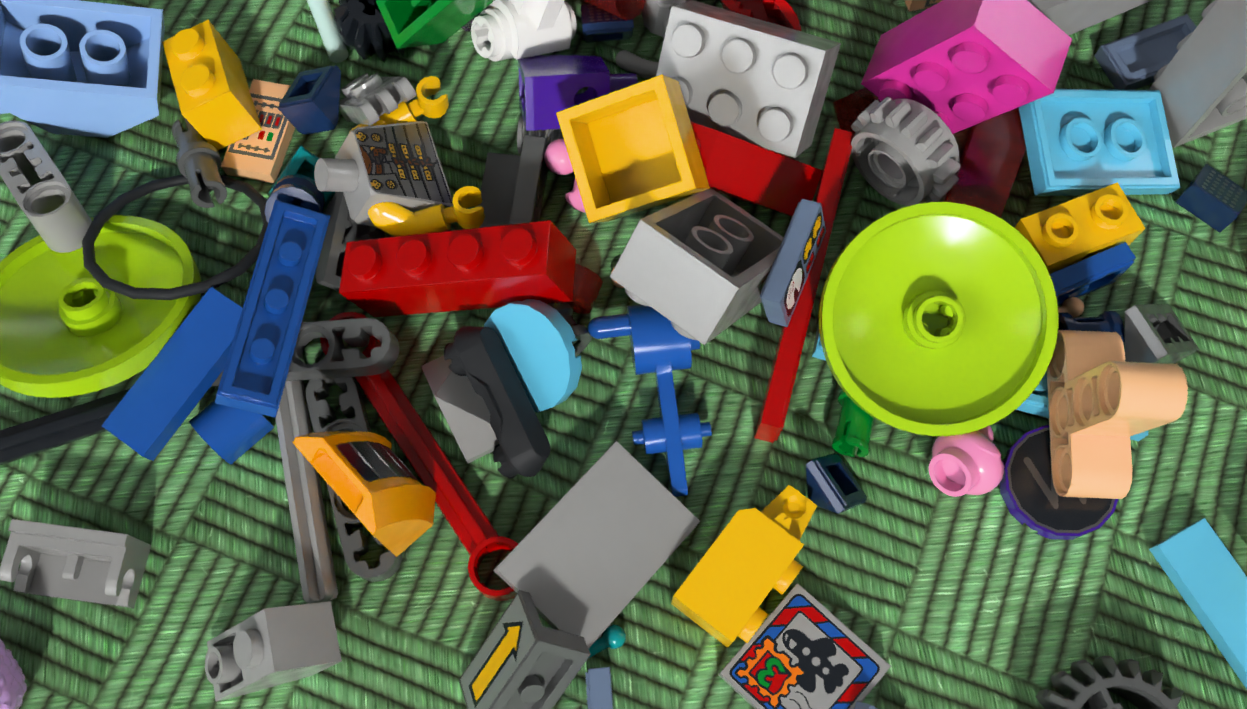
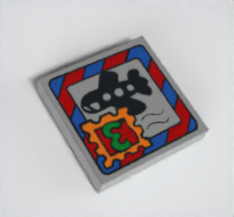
[718,583,891,709]

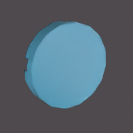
[484,299,582,412]

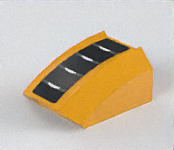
[293,431,436,557]

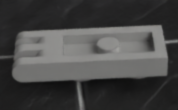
[339,73,417,126]

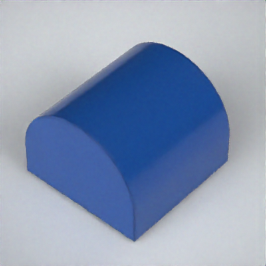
[189,400,274,465]

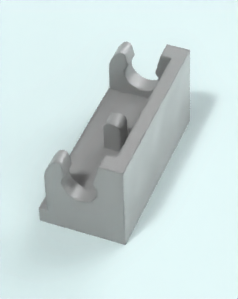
[0,519,151,608]

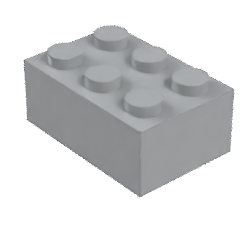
[656,0,841,158]
[610,187,784,345]

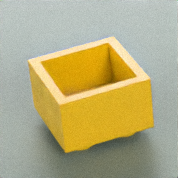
[556,74,710,223]

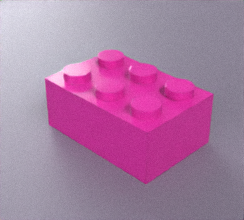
[861,0,1072,134]

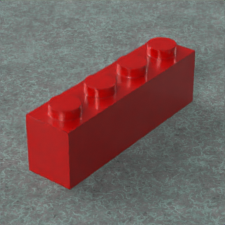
[339,220,576,317]

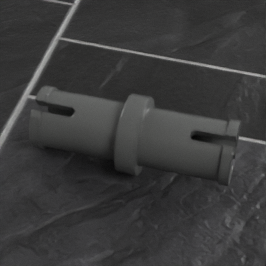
[172,117,227,208]

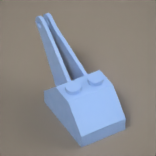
[0,0,165,138]

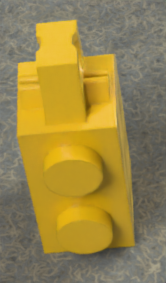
[671,485,817,648]

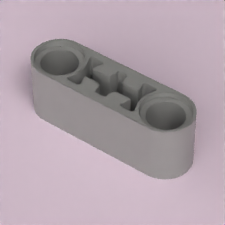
[0,121,92,253]

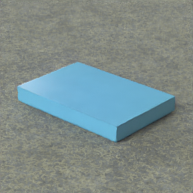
[1018,88,1181,196]

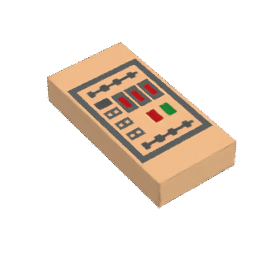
[221,79,295,184]

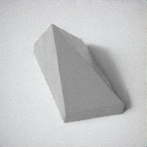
[421,355,500,463]

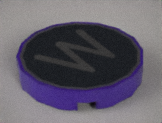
[999,425,1118,540]

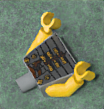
[314,76,485,237]

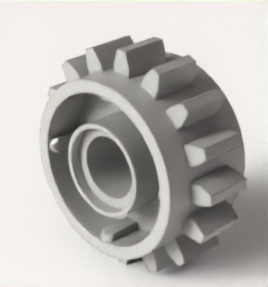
[851,97,961,206]

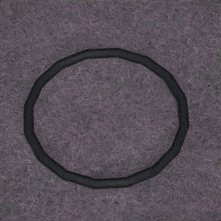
[82,174,268,300]

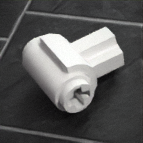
[471,0,577,62]

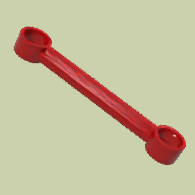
[320,312,518,601]

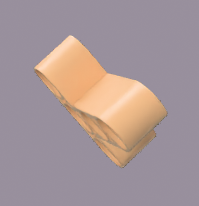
[1047,330,1188,499]

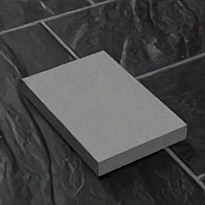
[493,441,700,649]

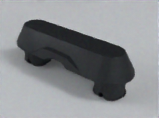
[444,326,551,479]

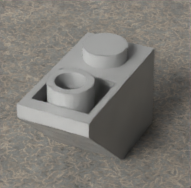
[205,601,342,701]

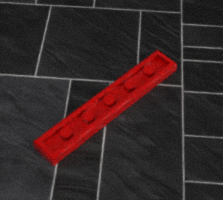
[754,128,854,443]

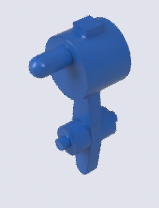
[588,304,712,497]

